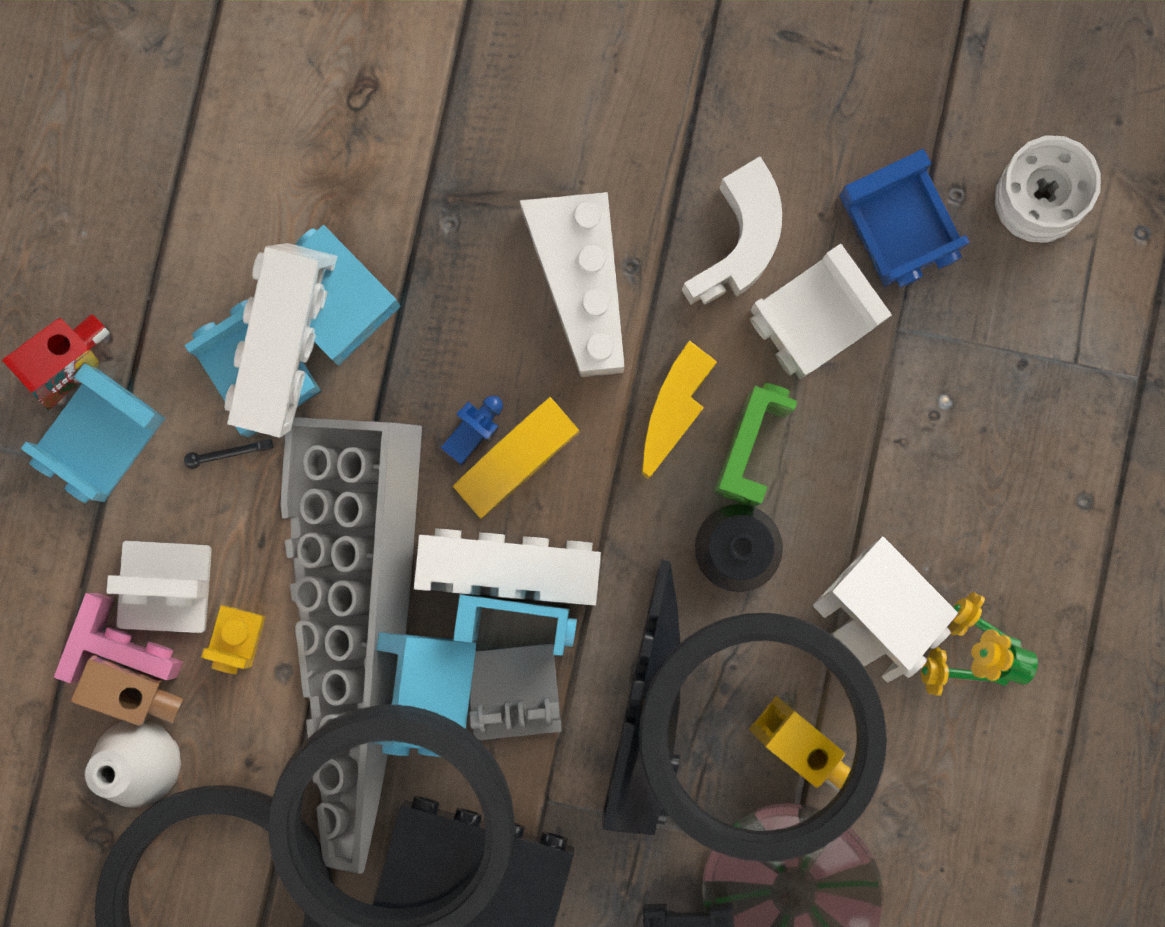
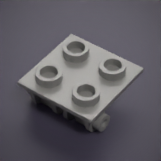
[470,643,562,740]

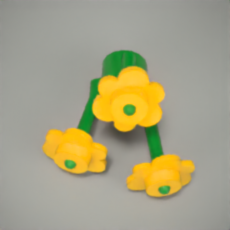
[921,592,1038,696]

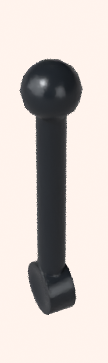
[184,439,274,469]

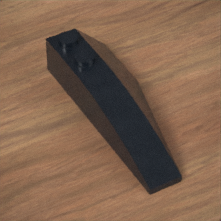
[602,559,680,835]

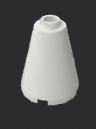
[85,720,181,808]

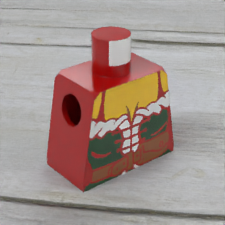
[2,314,110,411]

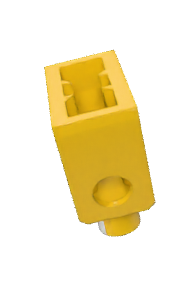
[749,696,851,792]

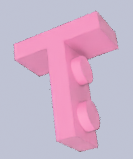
[54,593,183,683]

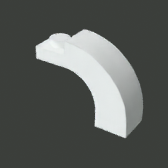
[682,156,782,305]

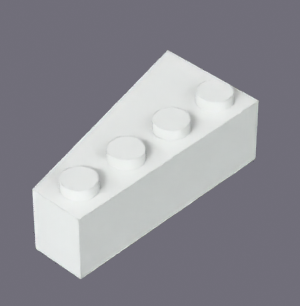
[520,192,625,377]
[225,243,338,438]
[414,528,601,605]

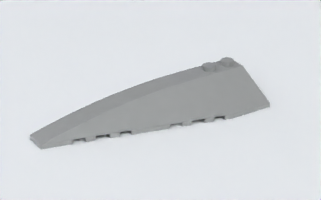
[280,417,422,874]

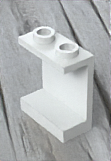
[750,243,892,380]
[812,537,958,683]

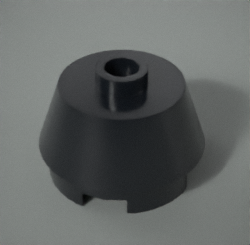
[695,504,783,592]

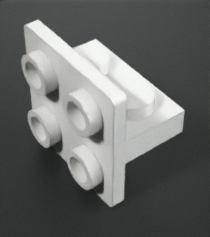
[107,541,212,633]

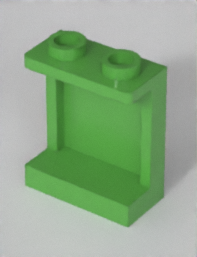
[713,383,798,507]

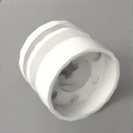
[995,136,1101,243]

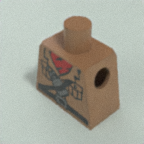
[70,654,183,726]

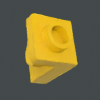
[201,605,266,674]

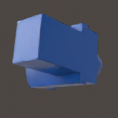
[441,395,503,466]

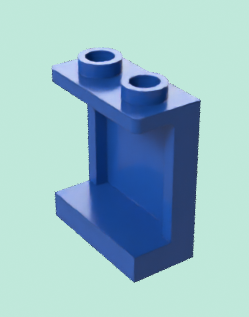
[839,148,970,288]

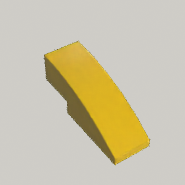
[642,340,717,479]
[453,397,580,519]

